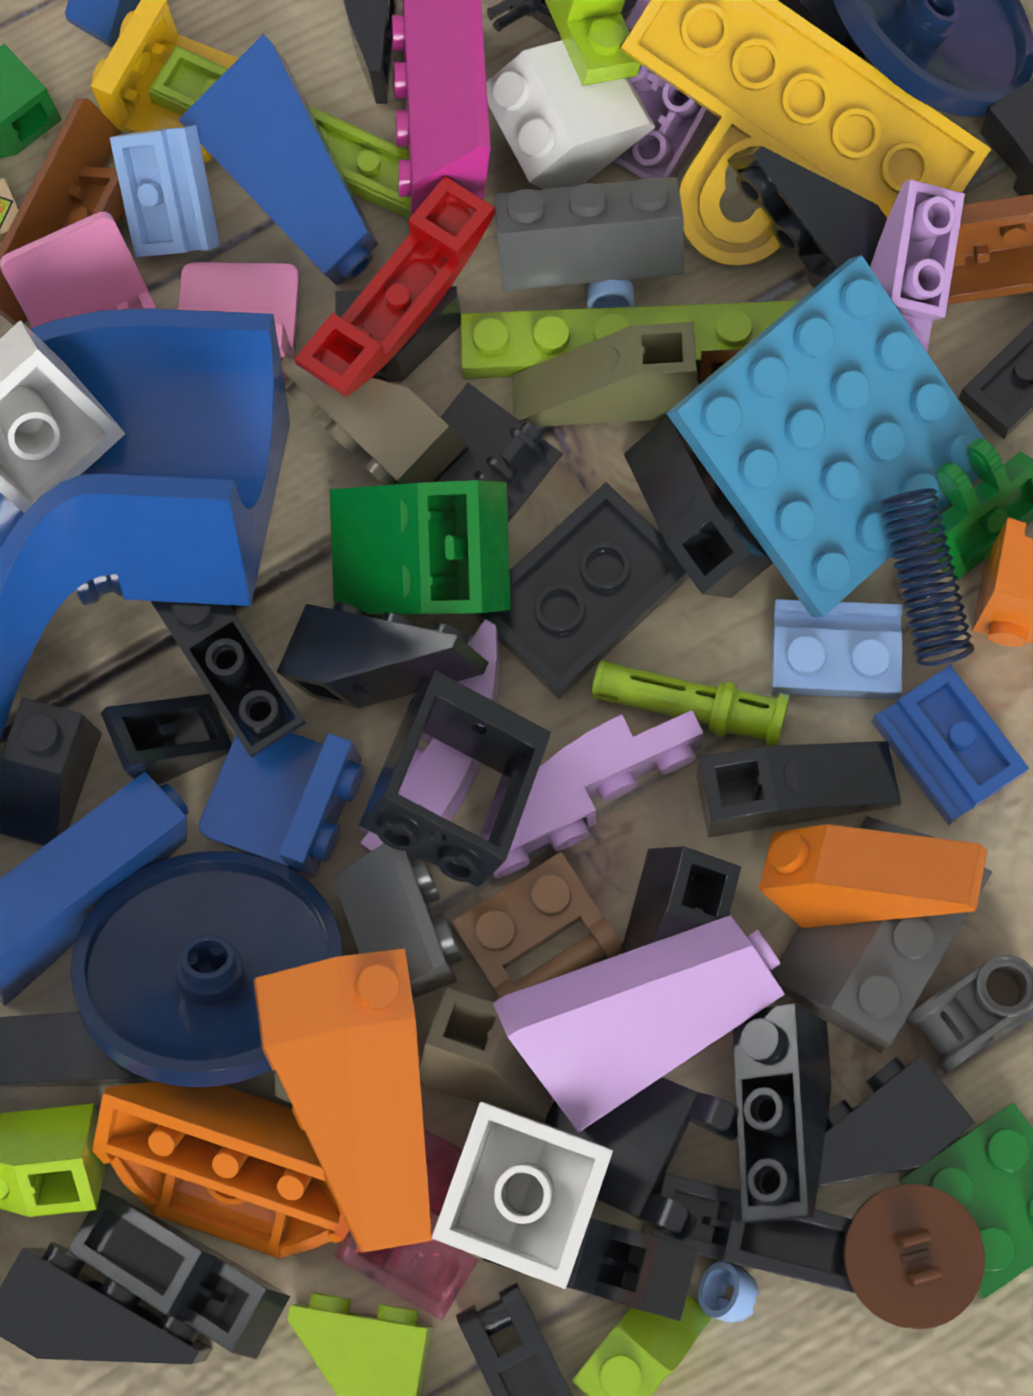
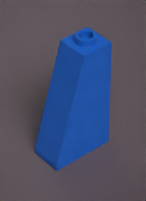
[178,34,378,286]
[0,771,188,1006]

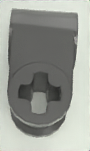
[906,955,1033,1073]

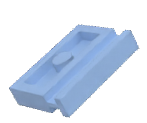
[109,125,220,258]
[771,599,903,700]

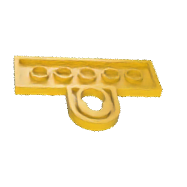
[620,0,991,266]

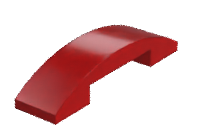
[294,176,495,397]

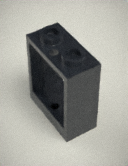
[359,670,551,887]

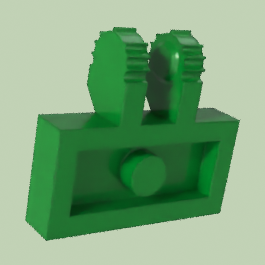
[927,438,1033,581]

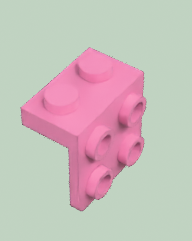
[0,212,157,328]
[178,262,301,378]

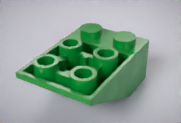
[329,480,511,614]

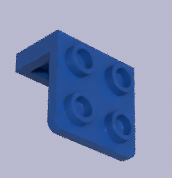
[199,733,364,878]

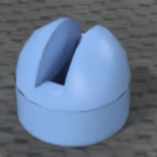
[587,279,635,308]
[698,1261,759,1322]

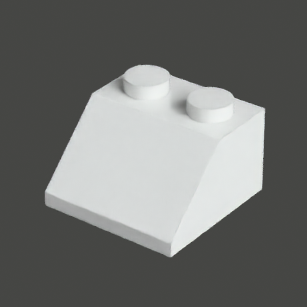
[486,40,655,189]
[0,320,125,513]
[432,1102,613,1289]

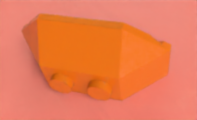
[92,1081,351,1259]

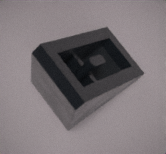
[101,694,232,785]

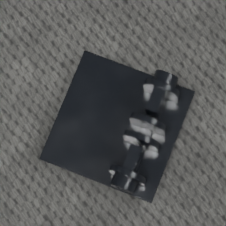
[433,383,563,523]

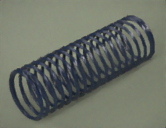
[878,488,975,666]

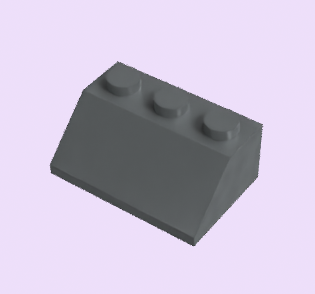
[494,177,684,291]
[771,816,992,1053]

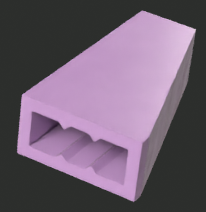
[493,915,785,1133]

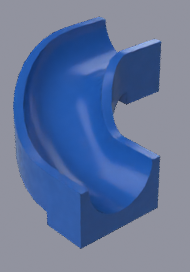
[0,308,290,741]

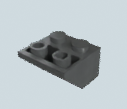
[333,843,463,998]

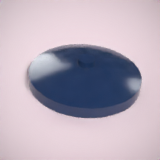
[833,0,1033,117]
[71,851,343,1087]

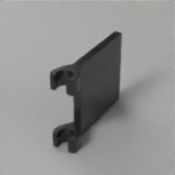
[545,1077,738,1242]

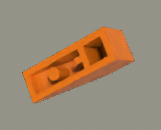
[758,824,987,928]

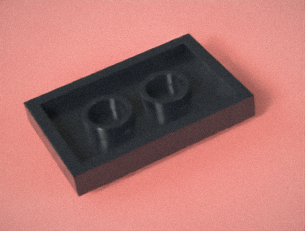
[472,482,689,699]

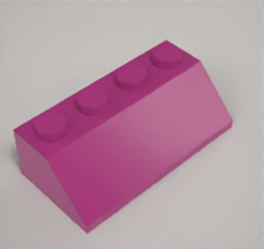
[391,0,490,217]

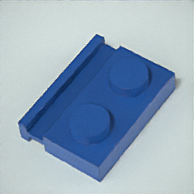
[871,665,1029,826]

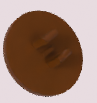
[843,1184,985,1329]

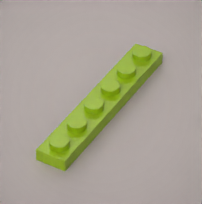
[461,300,800,379]

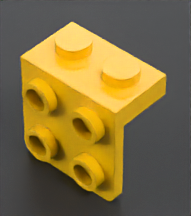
[90,0,239,163]

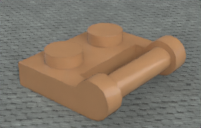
[451,852,623,999]

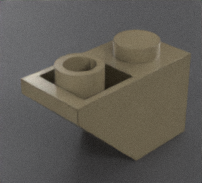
[419,987,553,1123]

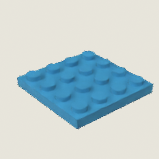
[666,255,984,617]

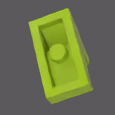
[545,0,641,86]
[572,1294,712,1396]

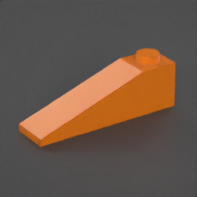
[253,948,432,1253]

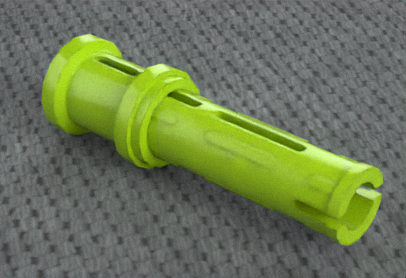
[592,660,790,746]

